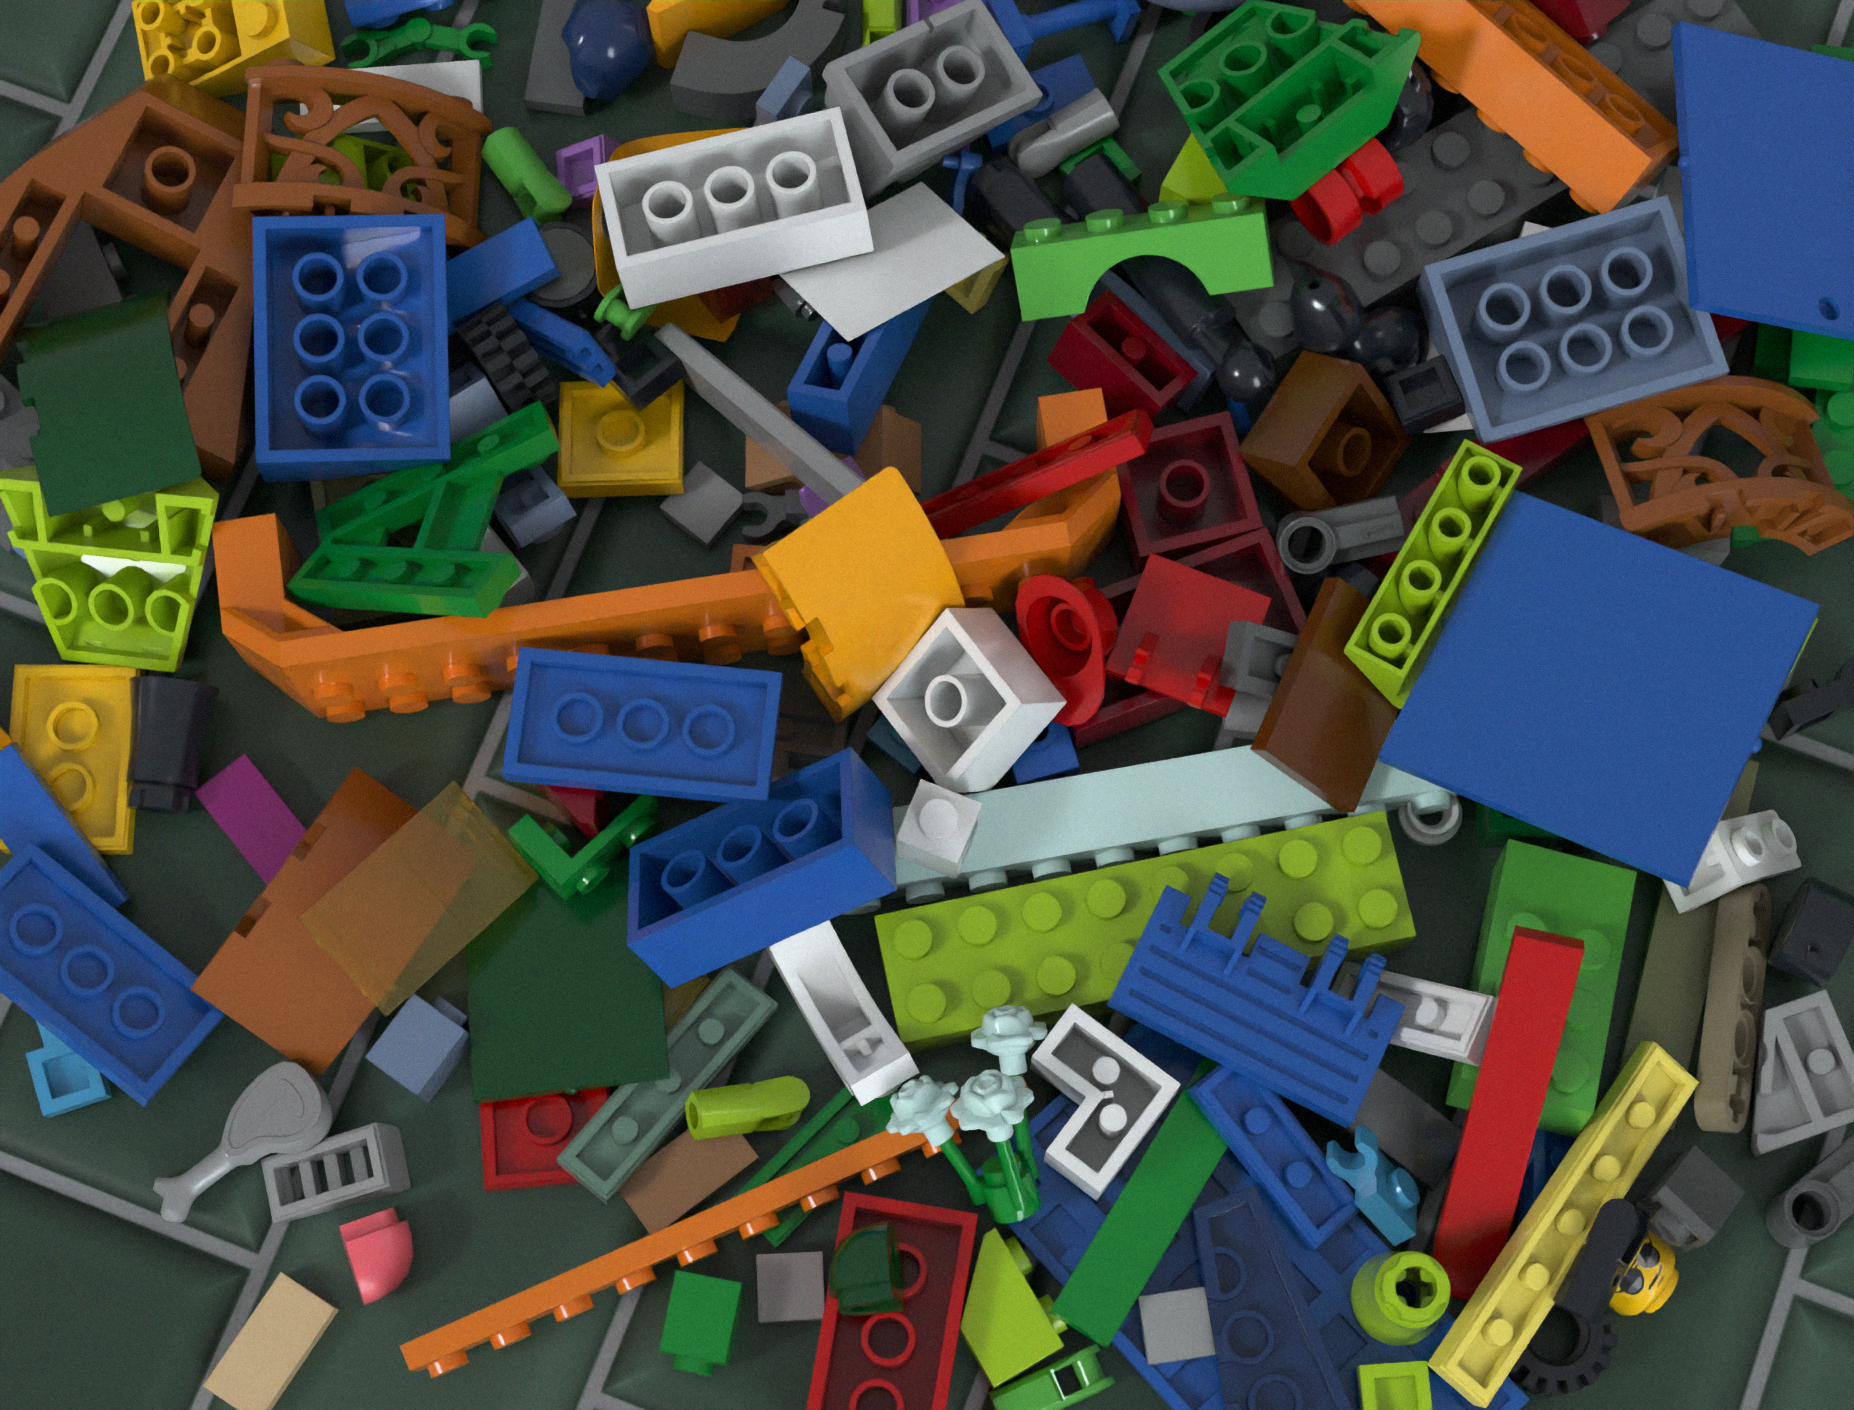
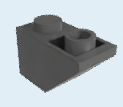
[1632,1145,1745,1256]

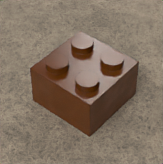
[1237,350,1413,529]

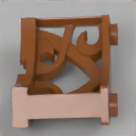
[232,58,493,259]
[1583,375,1854,556]

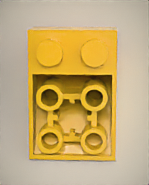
[131,0,336,98]

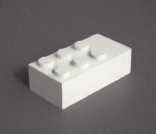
[594,106,874,310]

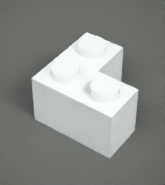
[1030,1003,1181,1201]

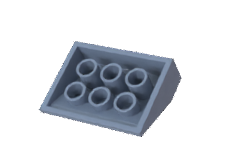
[1416,195,1730,446]

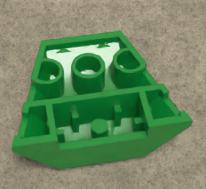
[1157,0,1422,201]

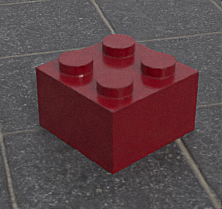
[1116,410,1264,575]

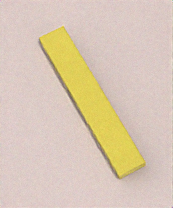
[1427,1041,1699,1408]

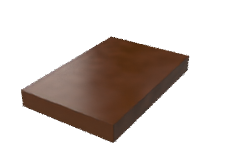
[1250,577,1399,813]

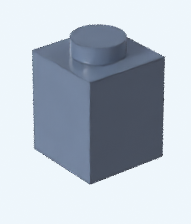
[366,993,470,1104]

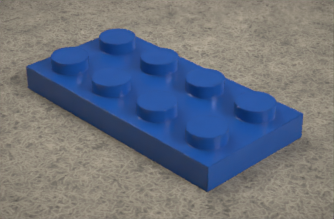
[502,647,784,807]
[0,840,226,1107]

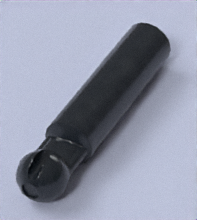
[1061,154,1278,403]

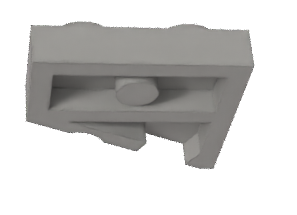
[1751,989,1854,1158]

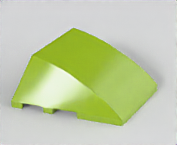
[0,465,220,673]

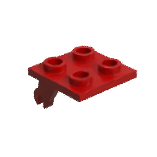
[1105,553,1272,718]

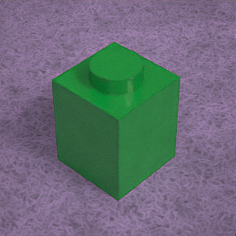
[659,1270,746,1376]

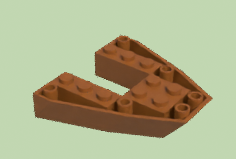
[0,70,274,486]

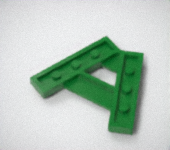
[285,400,561,618]

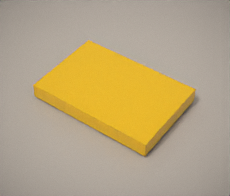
[0,664,146,855]

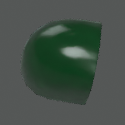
[829,1220,904,1316]

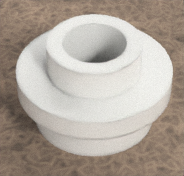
[1397,795,1462,846]

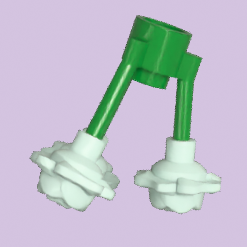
[886,1005,1048,1224]

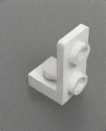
[1663,810,1801,914]

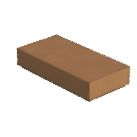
[619,1129,760,1234]

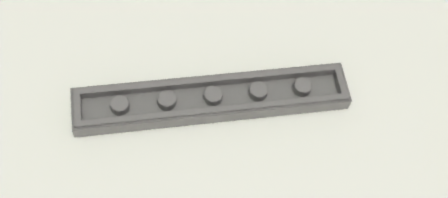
[654,322,865,505]

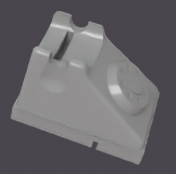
[822,0,1043,200]

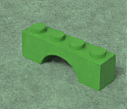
[1010,192,1274,322]

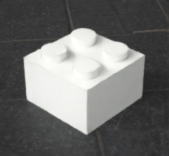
[872,608,1067,793]

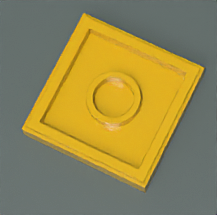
[557,378,685,498]

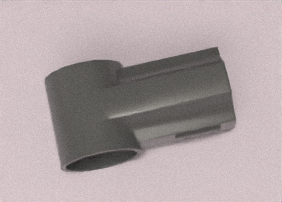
[1274,494,1405,574]
[1765,1134,1854,1249]

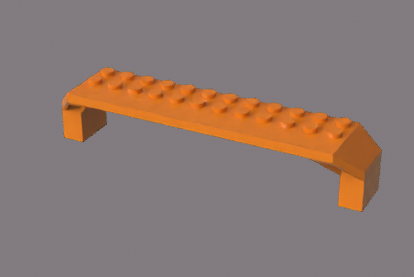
[212,388,1121,723]

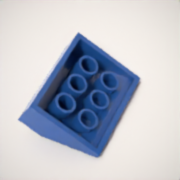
[252,214,451,482]

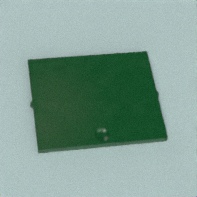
[462,858,670,1104]

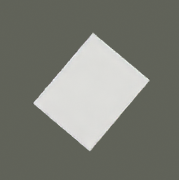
[779,181,1005,342]

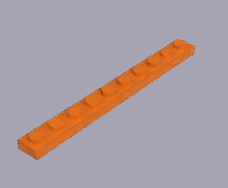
[400,1075,1028,1379]

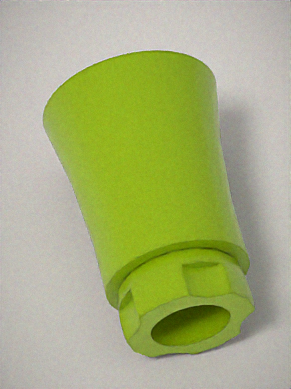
[1351,1251,1451,1346]

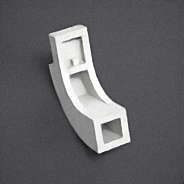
[766,920,920,1106]

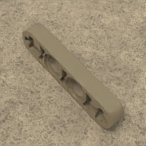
[1694,883,1772,1133]

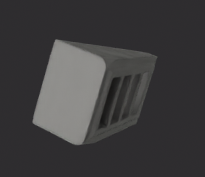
[261,1122,411,1224]

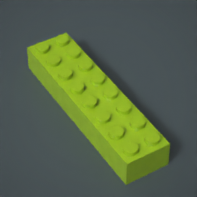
[874,810,1416,1054]

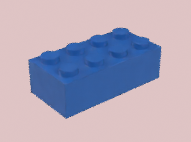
[627,747,897,989]

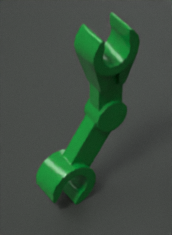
[340,17,499,69]

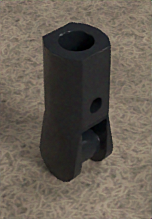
[1553,1198,1649,1325]

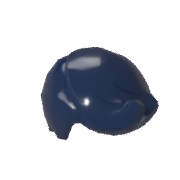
[561,0,654,101]

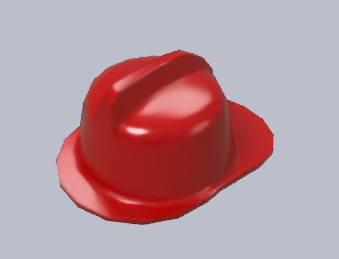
[1015,573,1118,726]

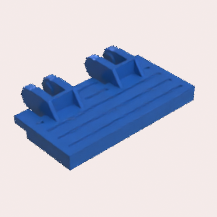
[1106,872,1405,1128]

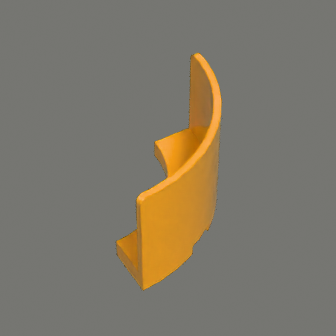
[751,466,966,723]

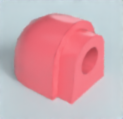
[338,1207,414,1306]

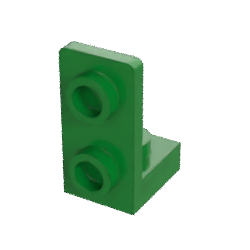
[508,794,659,901]

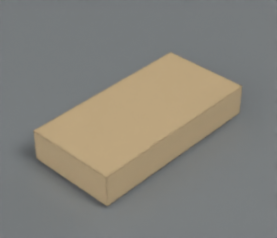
[203,1272,339,1410]

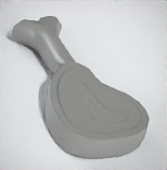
[153,1061,333,1223]

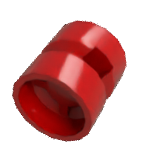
[1288,137,1404,247]

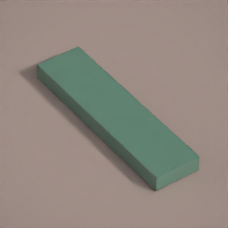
[556,964,778,1205]

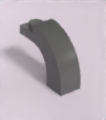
[670,0,847,120]

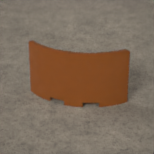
[190,766,478,1076]

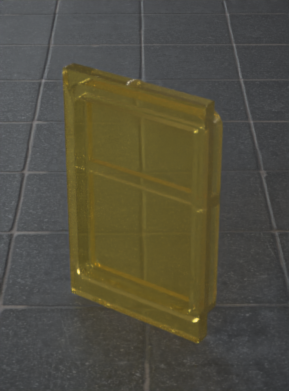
[297,781,539,1017]

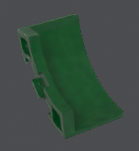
[16,289,202,518]

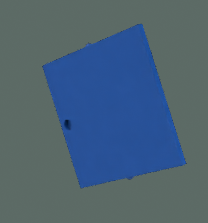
[1671,21,1854,341]
[1378,490,1820,889]

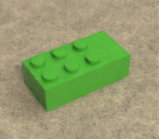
[1446,839,1637,1138]

